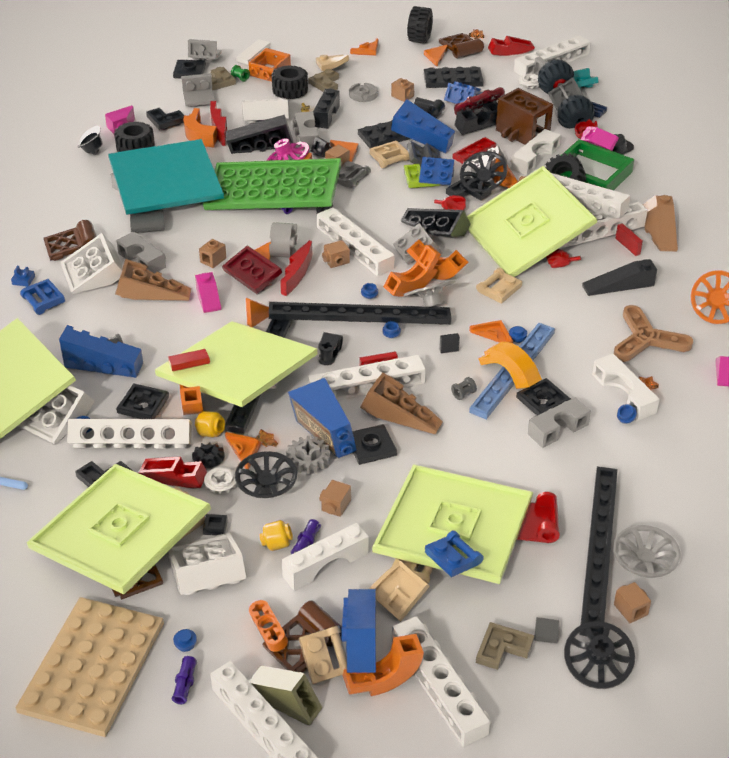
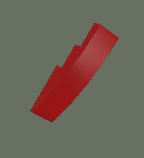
[210,101,227,146]
[280,240,313,296]

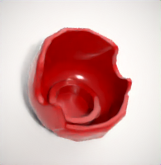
[575,119,598,139]

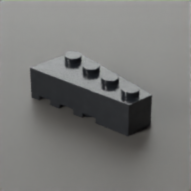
[226,114,294,154]

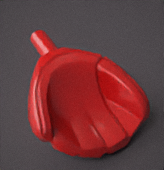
[434,195,466,210]
[546,249,581,268]

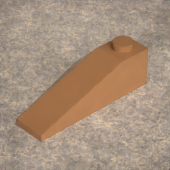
[643,195,678,252]
[115,259,191,301]
[360,372,443,434]

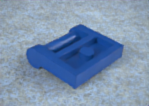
[20,279,65,315]
[425,530,484,578]

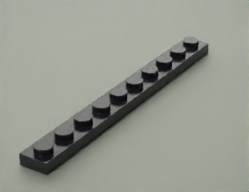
[269,302,451,325]
[225,319,292,434]
[579,466,618,636]

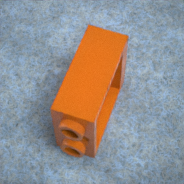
[249,48,291,82]

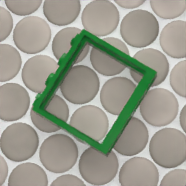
[560,139,634,191]

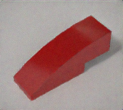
[488,36,535,56]
[138,457,207,488]

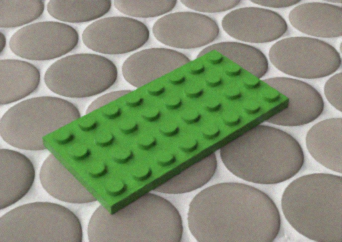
[203,158,342,210]

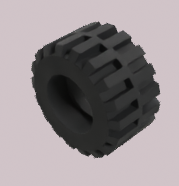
[407,6,433,43]
[271,65,308,99]
[114,122,155,152]
[545,153,586,182]

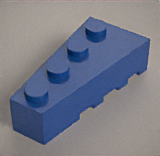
[391,99,455,154]
[59,325,143,378]
[342,589,376,673]

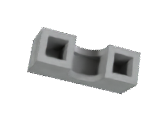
[292,111,319,150]
[116,232,166,273]
[528,397,591,448]

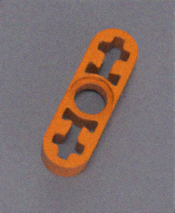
[249,600,288,652]

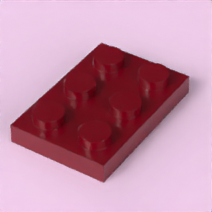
[222,245,282,294]

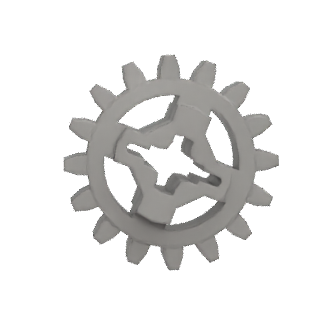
[286,436,330,474]

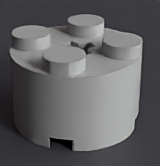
[269,222,298,258]

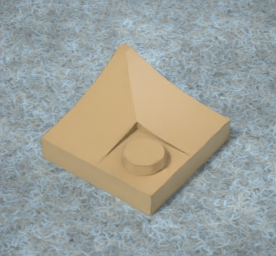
[316,54,349,71]
[369,561,430,621]

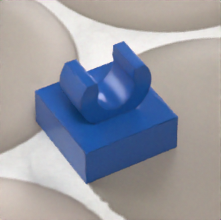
[11,265,35,287]

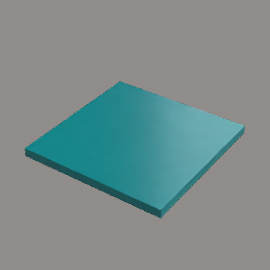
[108,139,224,215]

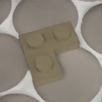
[211,67,236,90]
[308,69,339,92]
[475,622,534,670]

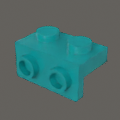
[573,68,599,89]

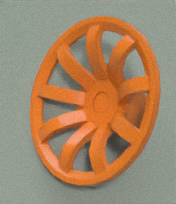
[691,270,729,324]

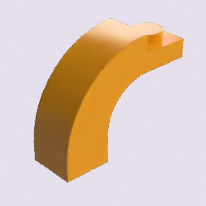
[478,342,542,389]

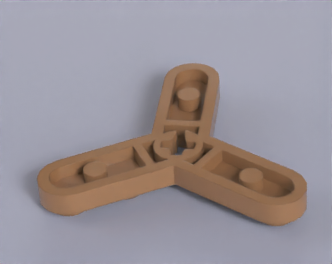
[614,305,693,362]

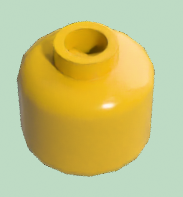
[195,411,225,438]
[260,520,293,551]

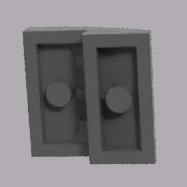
[407,141,441,166]
[130,209,165,232]

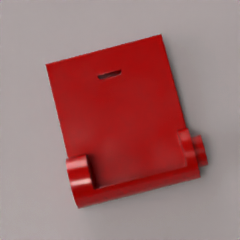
[517,492,560,543]

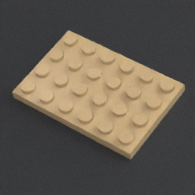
[15,597,164,737]

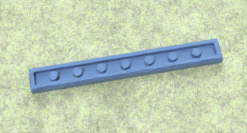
[469,323,555,420]

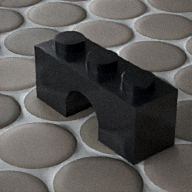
[313,88,340,129]
[454,100,498,135]

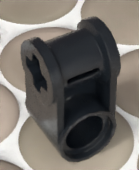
[318,332,343,365]

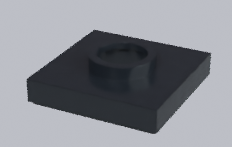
[173,60,206,79]
[516,378,571,416]
[116,383,169,419]
[352,424,397,465]

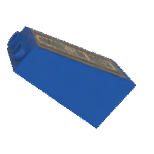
[288,378,357,458]

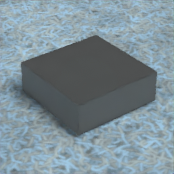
[534,617,559,644]

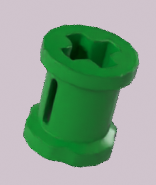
[231,65,250,82]

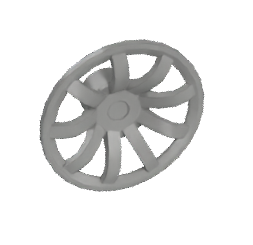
[403,280,456,307]
[613,525,680,578]

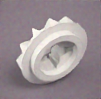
[519,74,539,89]
[204,467,236,494]

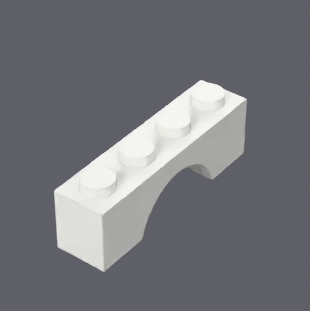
[510,129,561,175]
[592,354,660,421]
[282,523,369,591]

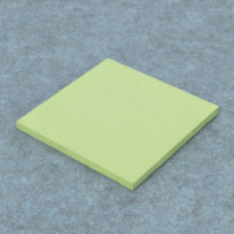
[467,166,597,277]
[0,318,76,439]
[155,321,318,407]
[27,464,211,594]
[372,464,533,584]

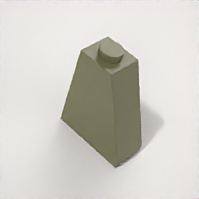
[249,665,323,726]

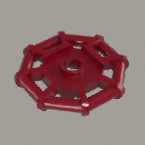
[454,87,505,115]

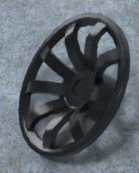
[460,151,507,193]
[235,451,297,498]
[564,621,635,689]

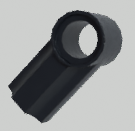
[414,97,445,118]

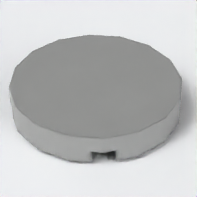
[349,83,378,102]

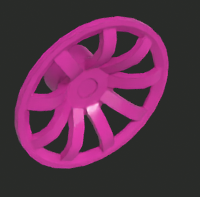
[267,139,309,161]

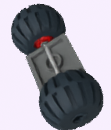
[538,59,595,129]

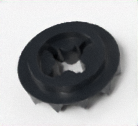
[192,442,225,468]

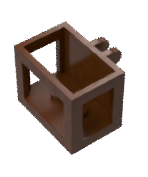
[496,88,554,145]

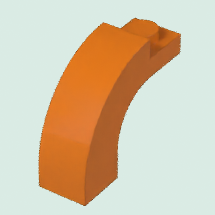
[183,108,218,148]
[407,240,468,280]
[383,245,441,297]
[180,385,203,416]
[342,634,424,696]

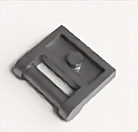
[337,161,371,188]

